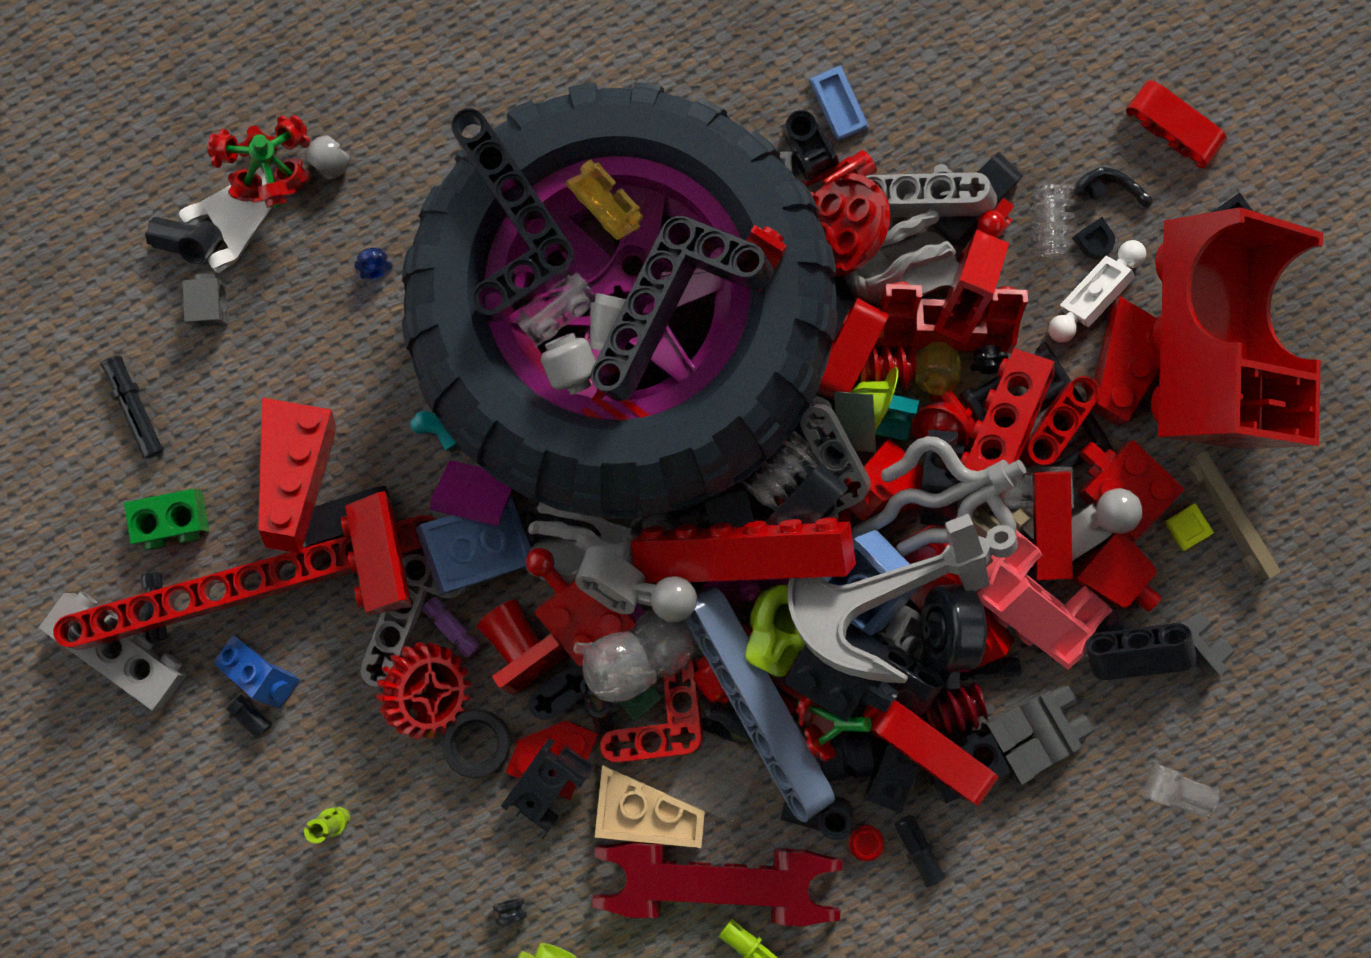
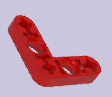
[600,651,704,763]

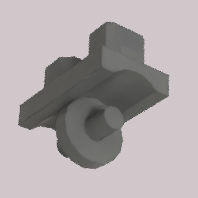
[1173,612,1235,676]

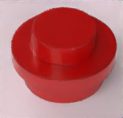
[848,825,884,861]

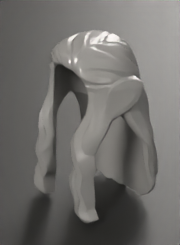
[844,208,959,307]
[525,502,640,581]

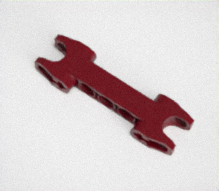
[592,841,843,927]

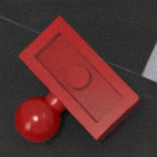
[957,198,1014,262]

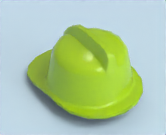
[850,367,898,433]

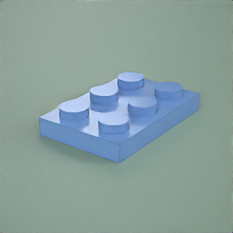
[415,498,531,595]

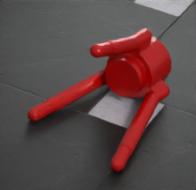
[802,150,877,187]

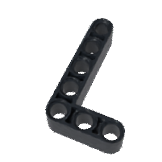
[451,108,576,322]
[591,216,773,401]

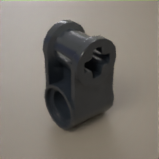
[783,110,839,181]

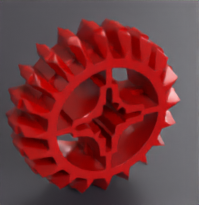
[375,642,472,739]

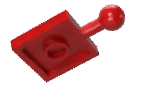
[525,548,637,667]

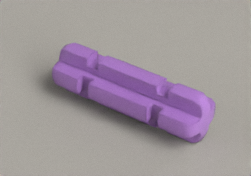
[422,597,480,657]

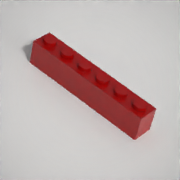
[631,517,856,583]

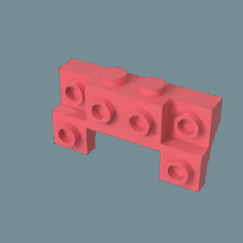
[975,530,1112,670]

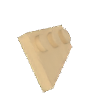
[595,765,705,848]

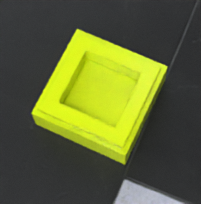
[1163,503,1214,551]

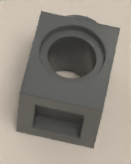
[182,273,228,327]

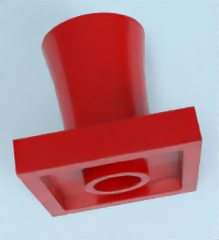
[477,599,569,696]

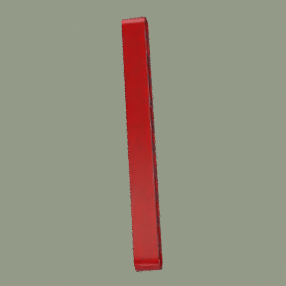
[53,515,436,650]

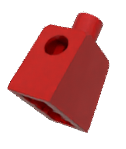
[1070,533,1161,612]

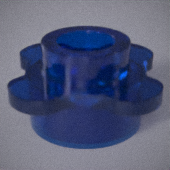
[354,248,393,279]

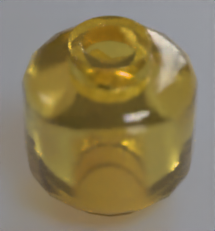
[914,342,961,395]

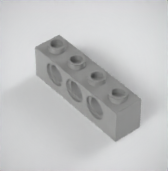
[38,591,187,711]

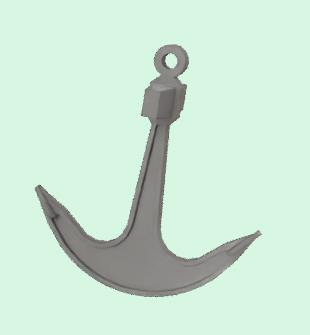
[788,514,1018,683]

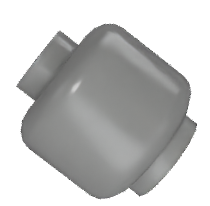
[540,333,596,395]

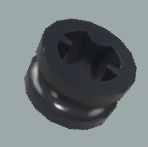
[492,898,528,925]

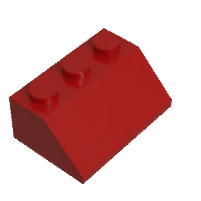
[341,491,412,616]

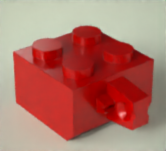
[1076,440,1185,540]

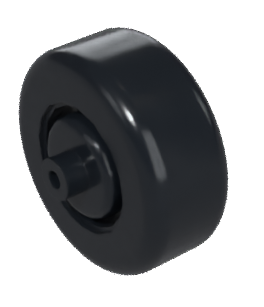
[921,584,987,673]

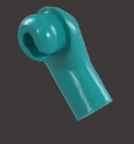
[410,410,457,451]

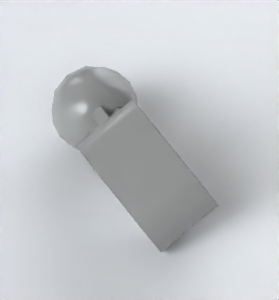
[1072,488,1142,561]
[575,546,697,622]

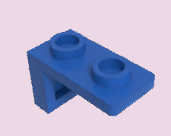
[214,635,300,709]

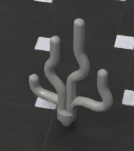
[851,436,1026,556]

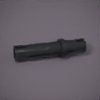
[100,355,164,459]

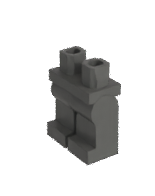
[983,685,1094,785]

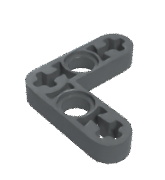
[775,404,871,519]

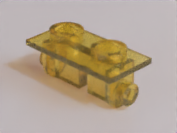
[565,160,643,240]

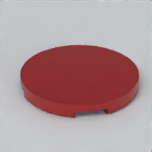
[811,173,890,276]

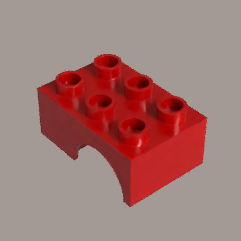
[1151,207,1323,449]

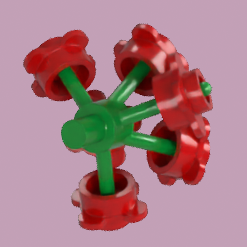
[207,115,311,209]

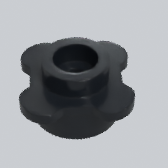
[970,345,1008,374]

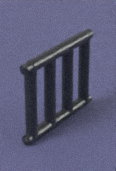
[960,342,1113,502]

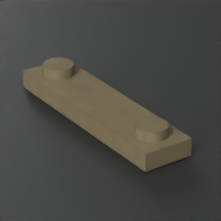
[1186,451,1281,580]

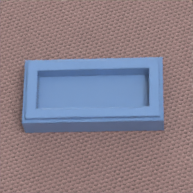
[809,65,869,142]

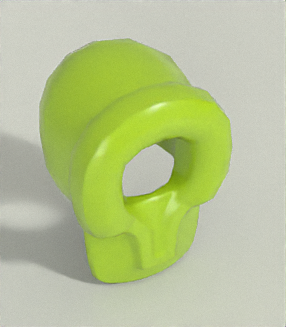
[745,584,805,677]

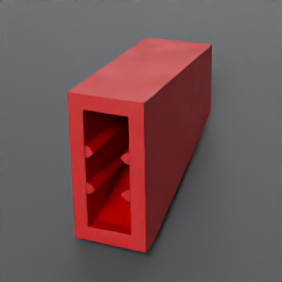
[933,229,1009,344]
[840,438,924,522]

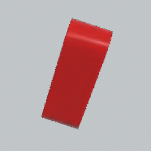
[1125,80,1228,169]
[817,298,889,402]
[1021,376,1100,468]

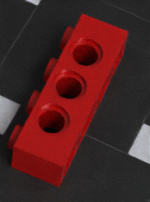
[960,348,1055,499]

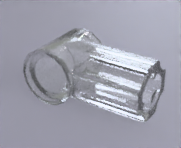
[1141,762,1220,819]

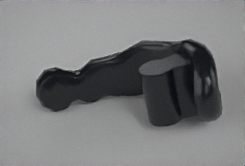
[1073,167,1153,208]

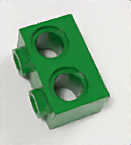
[124,489,210,550]

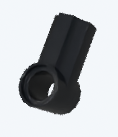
[145,217,223,265]
[780,797,854,840]

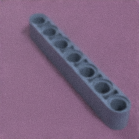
[685,586,835,822]

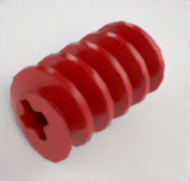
[858,346,916,391]

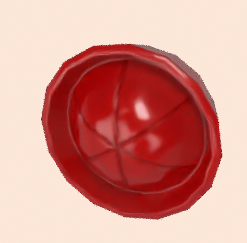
[912,401,970,451]

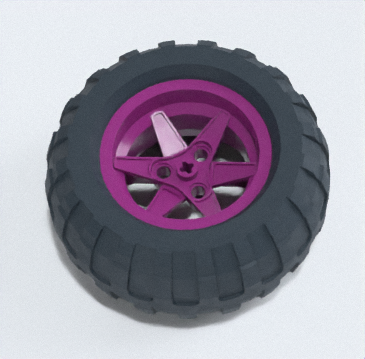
[402,82,837,519]

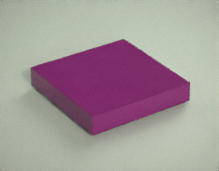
[429,460,514,526]

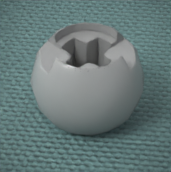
[305,135,350,180]

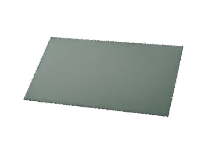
[834,392,876,452]

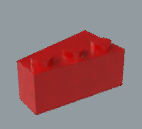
[1091,296,1160,426]

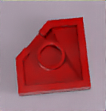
[505,720,598,800]

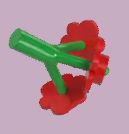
[796,695,872,761]

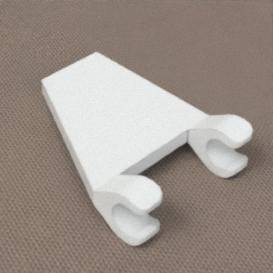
[179,168,272,273]

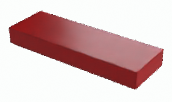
[1032,471,1073,580]

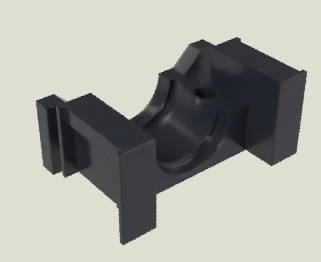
[920,430,965,526]
[501,738,596,839]

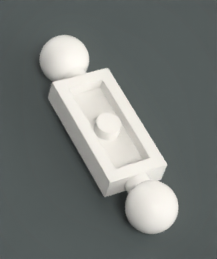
[1048,240,1146,343]

